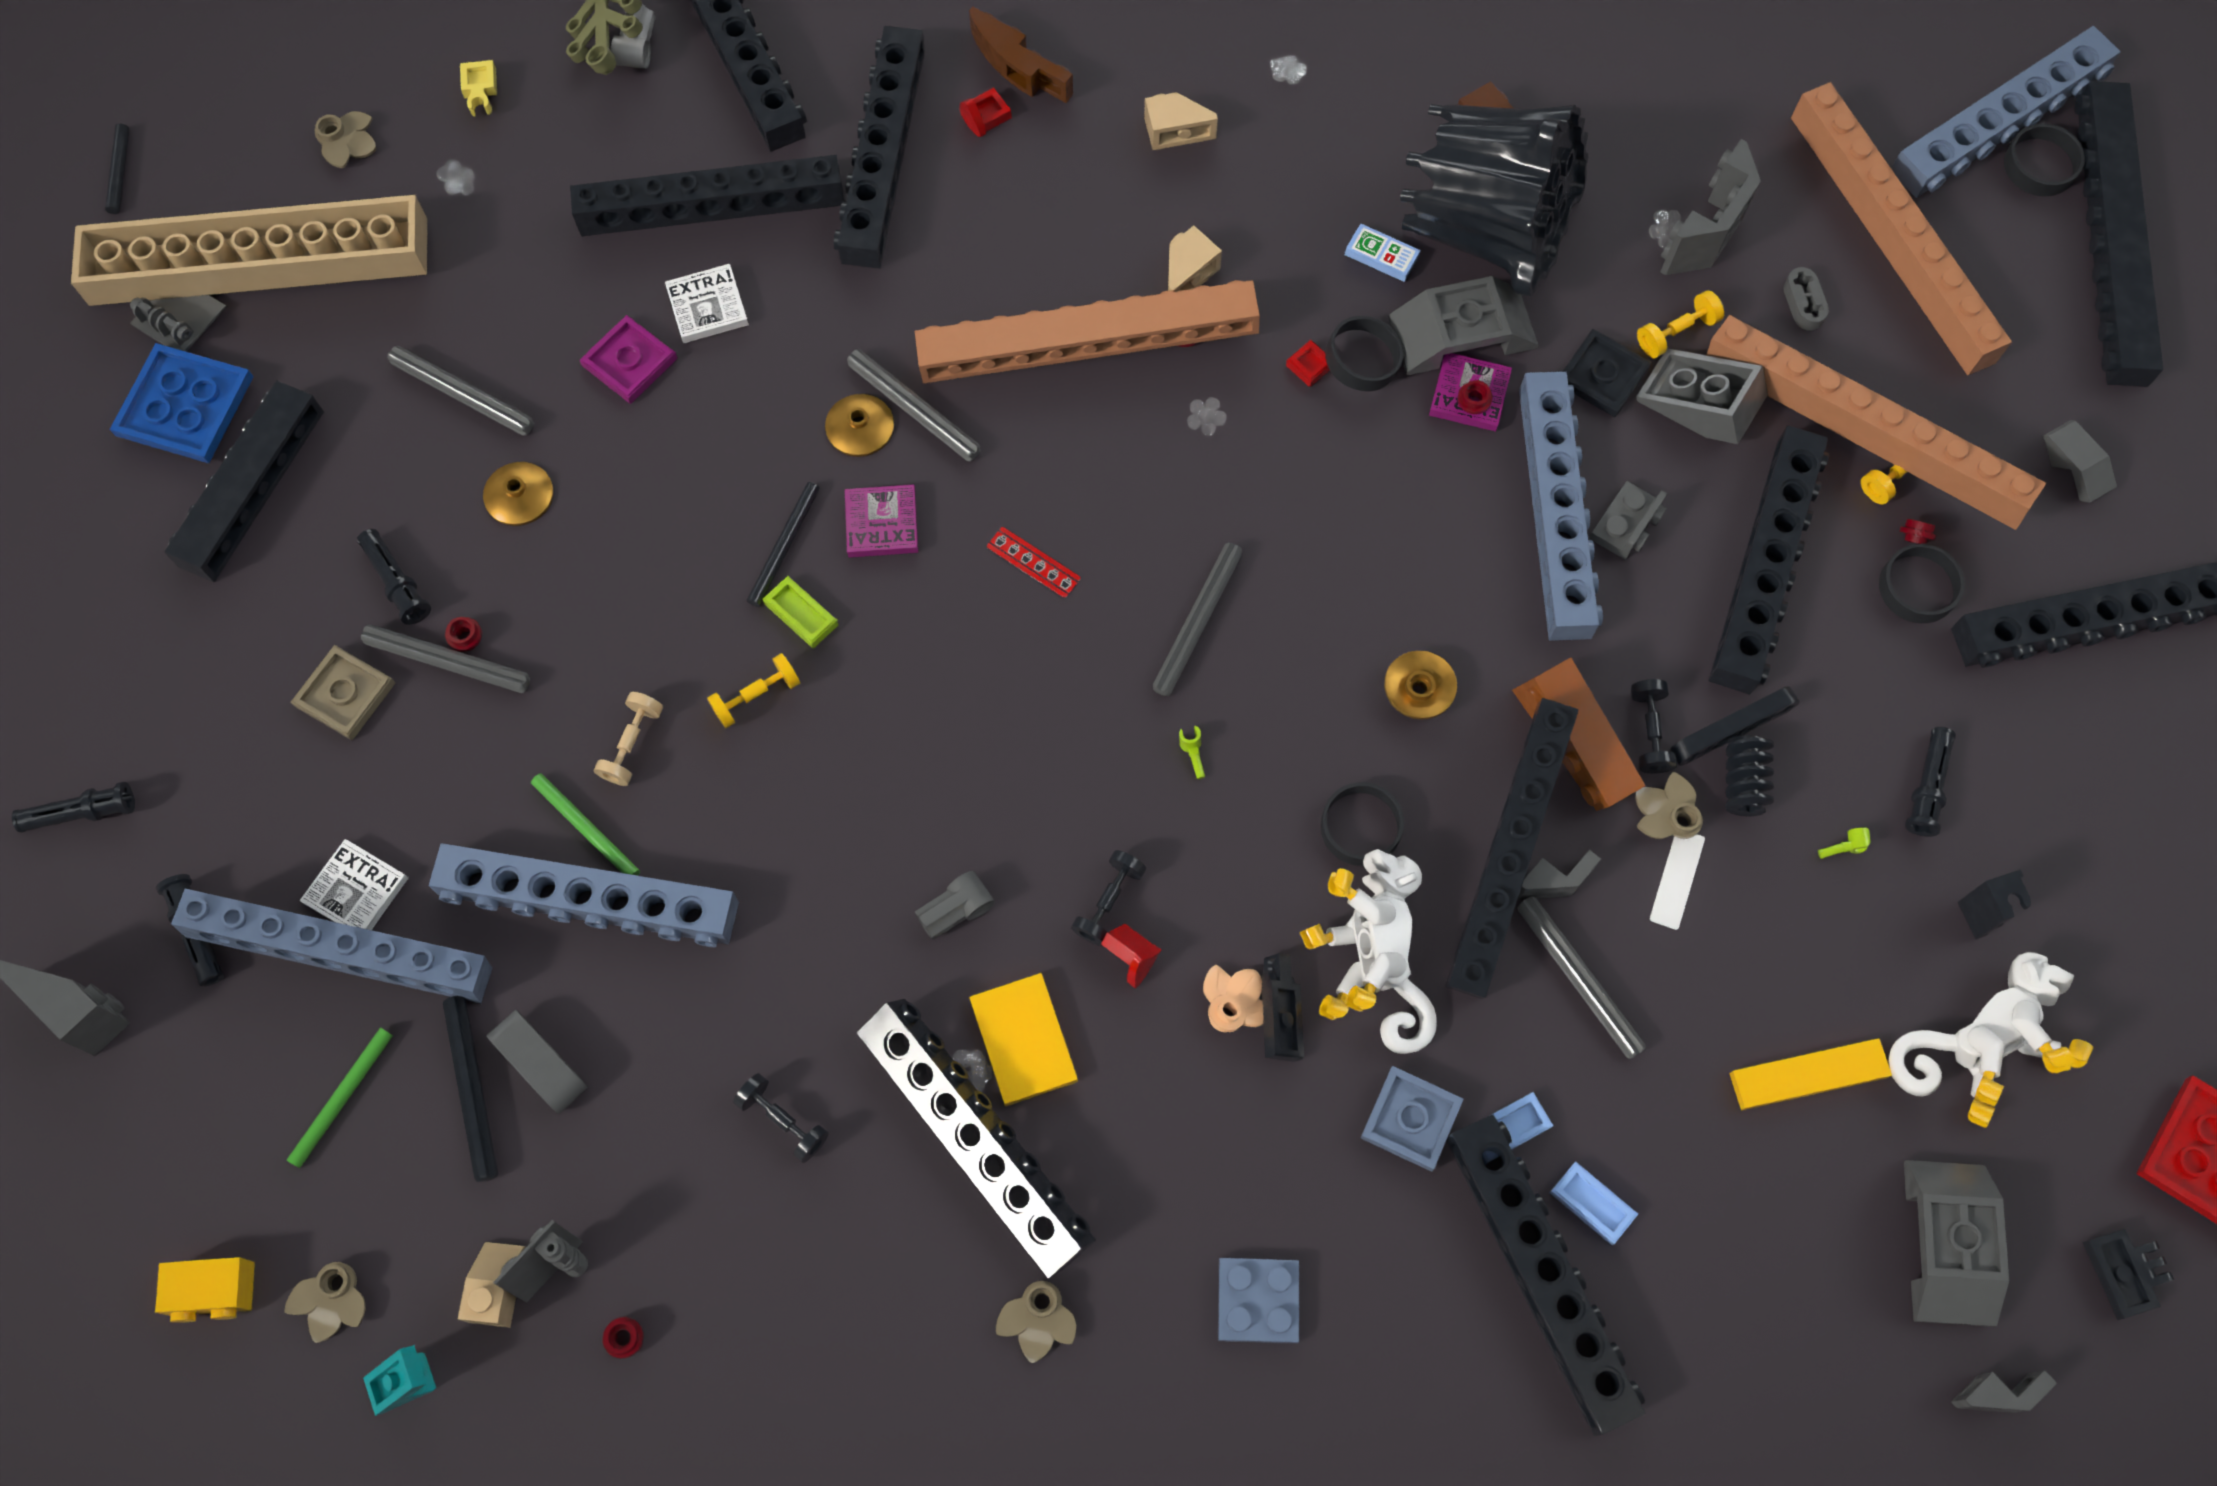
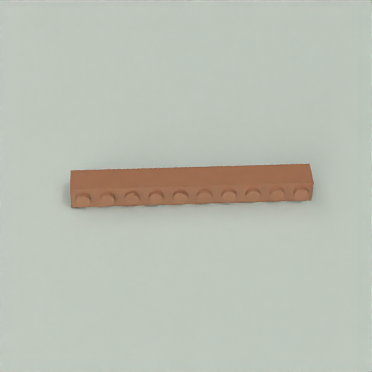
[1791,82,2012,376]
[914,280,1260,383]
[1707,315,2046,530]

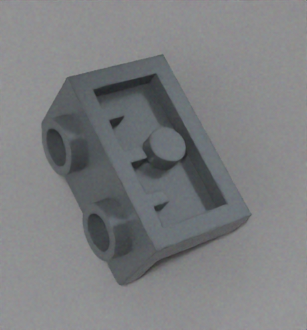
[1589,481,1668,560]

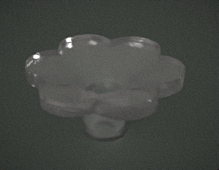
[952,1049,993,1092]

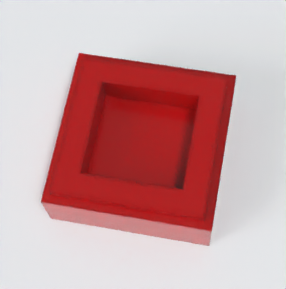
[1286,340,1330,387]

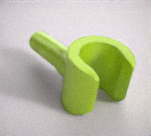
[1179,726,1205,779]
[1818,828,1871,859]

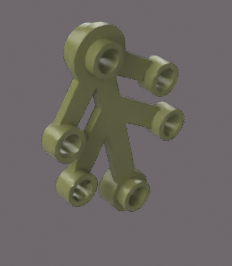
[566,0,643,75]

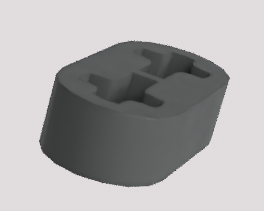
[1783,267,1829,331]

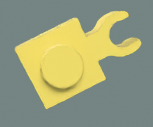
[460,60,497,116]

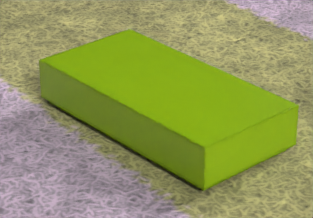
[762,576,839,649]

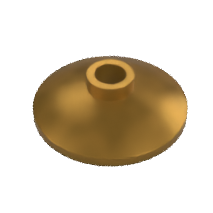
[825,394,894,457]
[483,462,554,526]
[1384,651,1457,719]

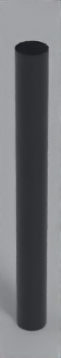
[747,482,820,607]

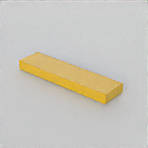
[1729,1038,1892,1111]

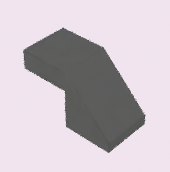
[2043,420,2117,503]
[1518,850,1601,900]
[1951,1370,2057,1413]

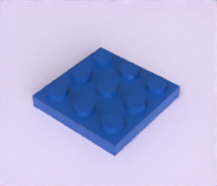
[109,343,254,463]

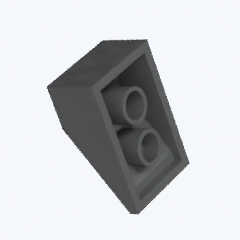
[1636,348,1768,444]
[0,960,130,1056]

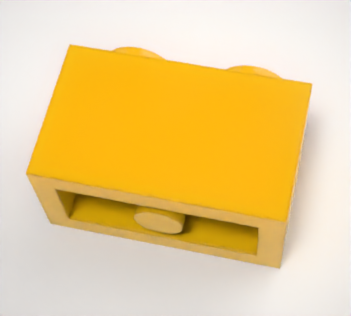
[155,1257,255,1323]

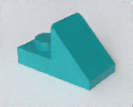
[363,1345,436,1416]

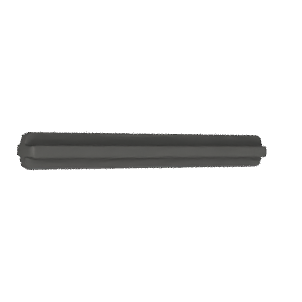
[387,346,535,436]
[847,349,981,462]
[1153,542,1242,697]
[361,624,531,693]
[1517,896,1646,1059]

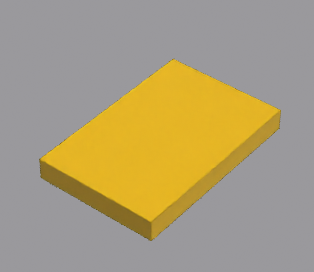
[969,973,1078,1107]

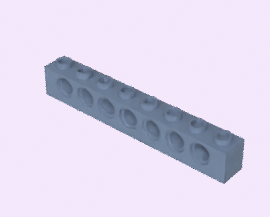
[1891,25,2121,198]
[1519,372,1603,641]
[428,843,739,947]
[171,889,493,1003]

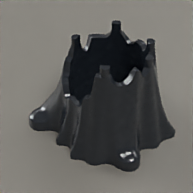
[1400,104,1589,297]

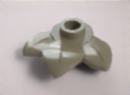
[315,111,377,168]
[1635,772,1703,839]
[284,1262,366,1343]
[996,1281,1076,1363]

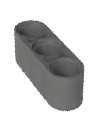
[486,1009,589,1114]

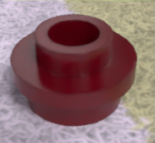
[1457,380,1493,414]
[1899,519,1937,544]
[445,617,482,652]
[603,1317,644,1359]

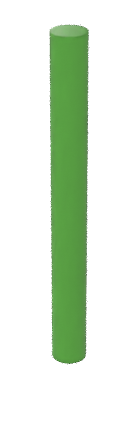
[531,773,640,876]
[287,1028,393,1168]

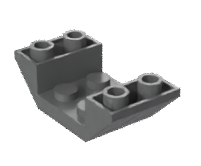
[1660,139,1761,275]
[1388,276,1538,375]
[1904,1160,2009,1327]

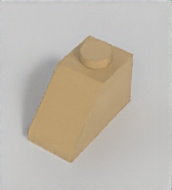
[1144,92,1218,150]
[1168,226,1222,292]
[458,1242,526,1328]

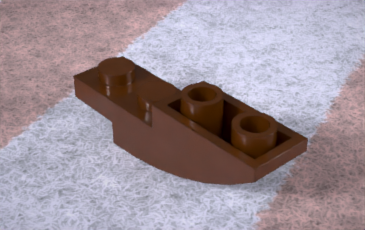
[969,6,1073,103]

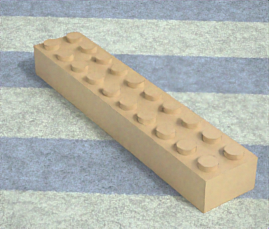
[71,195,427,306]

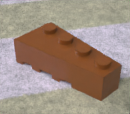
[1512,657,1646,811]

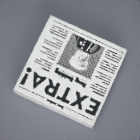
[665,264,749,343]
[300,839,409,930]

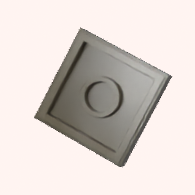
[290,645,396,741]

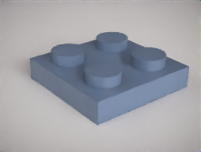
[1360,1066,1464,1172]
[1218,1258,1299,1344]

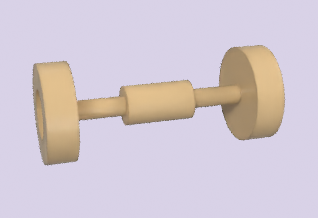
[593,692,663,786]

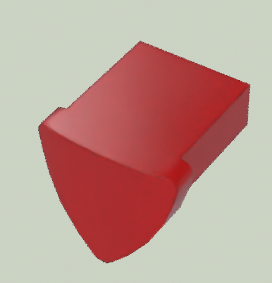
[959,88,1012,137]
[1101,924,1161,989]

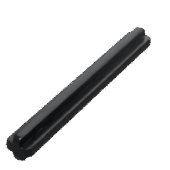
[443,996,498,1182]

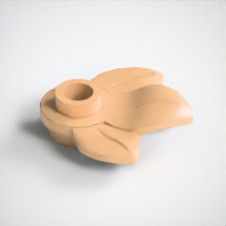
[1203,965,1264,1032]

